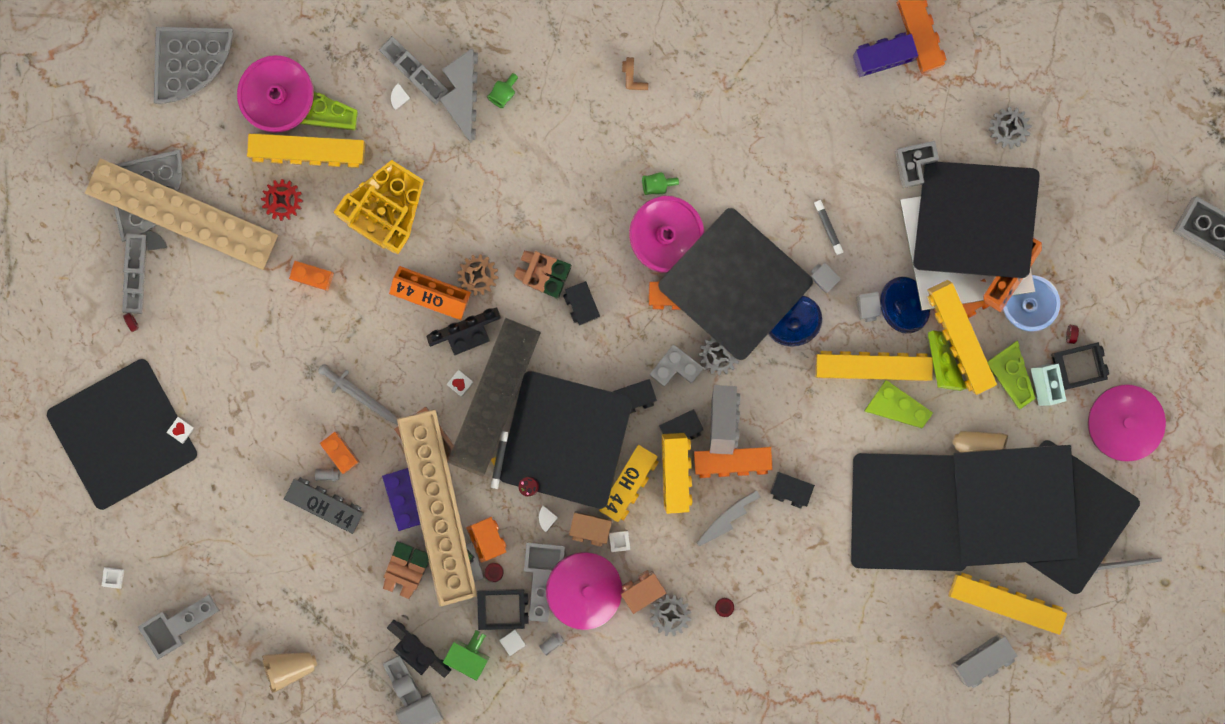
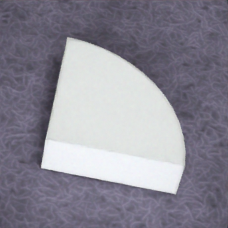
[391,83,410,111]
[539,506,558,532]

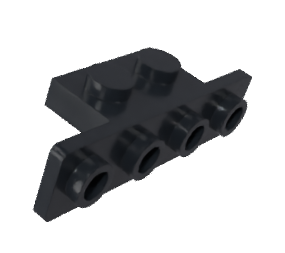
[426,307,501,356]
[387,620,452,678]

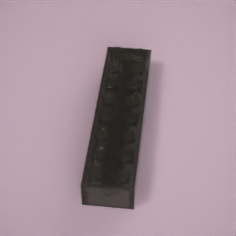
[447,318,541,477]

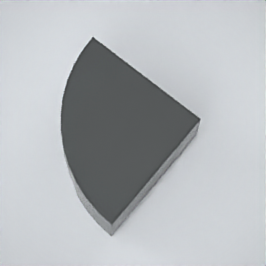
[145,231,167,250]

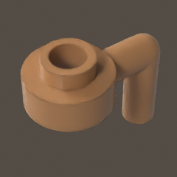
[622,57,648,90]

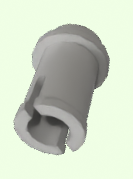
[315,467,340,482]
[539,632,564,656]

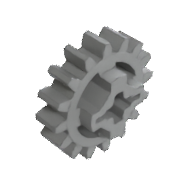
[989,107,1032,149]
[699,336,739,376]
[650,594,691,636]

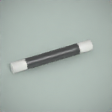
[814,200,843,255]
[490,431,508,489]

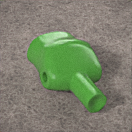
[487,73,518,108]
[642,172,679,195]

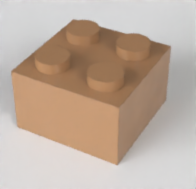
[569,512,612,547]

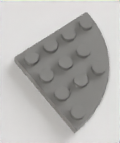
[154,27,233,104]
[114,150,183,242]

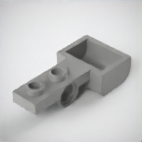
[524,542,565,622]
[138,594,220,660]
[383,655,444,724]

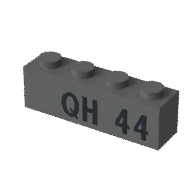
[283,477,364,534]

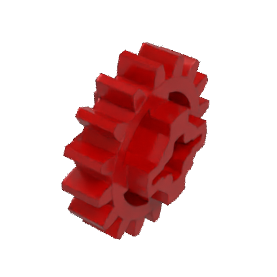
[261,179,303,221]

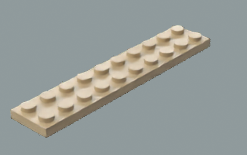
[85,158,279,270]
[397,409,477,607]

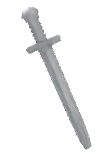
[318,364,398,425]
[1095,558,1162,573]

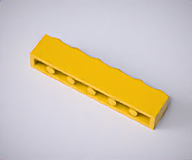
[247,134,365,168]
[927,280,997,395]
[815,351,933,381]
[948,572,1067,635]

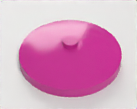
[237,55,314,133]
[629,196,704,273]
[1088,385,1166,461]
[546,552,622,630]

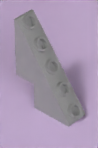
[440,49,478,143]

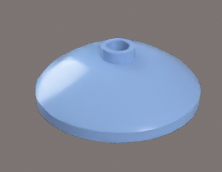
[1003,275,1060,331]

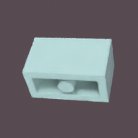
[1031,364,1066,406]

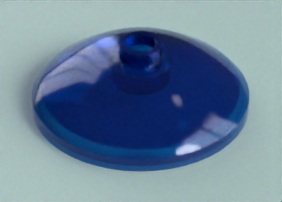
[880,277,930,334]
[768,296,823,347]

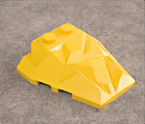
[333,160,424,254]

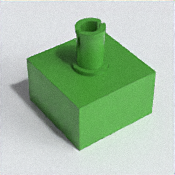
[443,630,490,681]

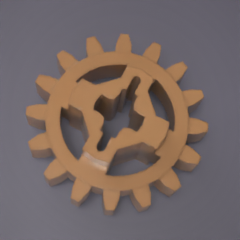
[457,254,499,296]

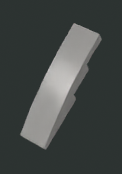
[378,36,449,105]
[122,234,146,314]
[697,490,761,546]

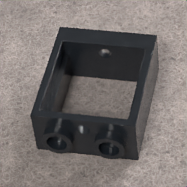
[1051,342,1109,390]
[477,589,529,630]

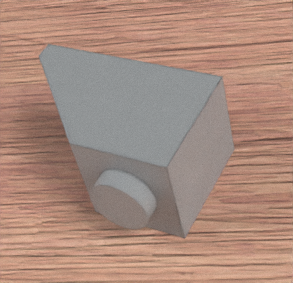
[856,292,881,322]

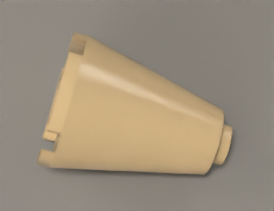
[953,431,1008,452]
[262,652,317,693]

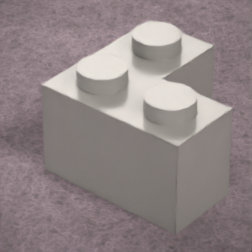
[895,141,939,189]
[650,344,703,387]

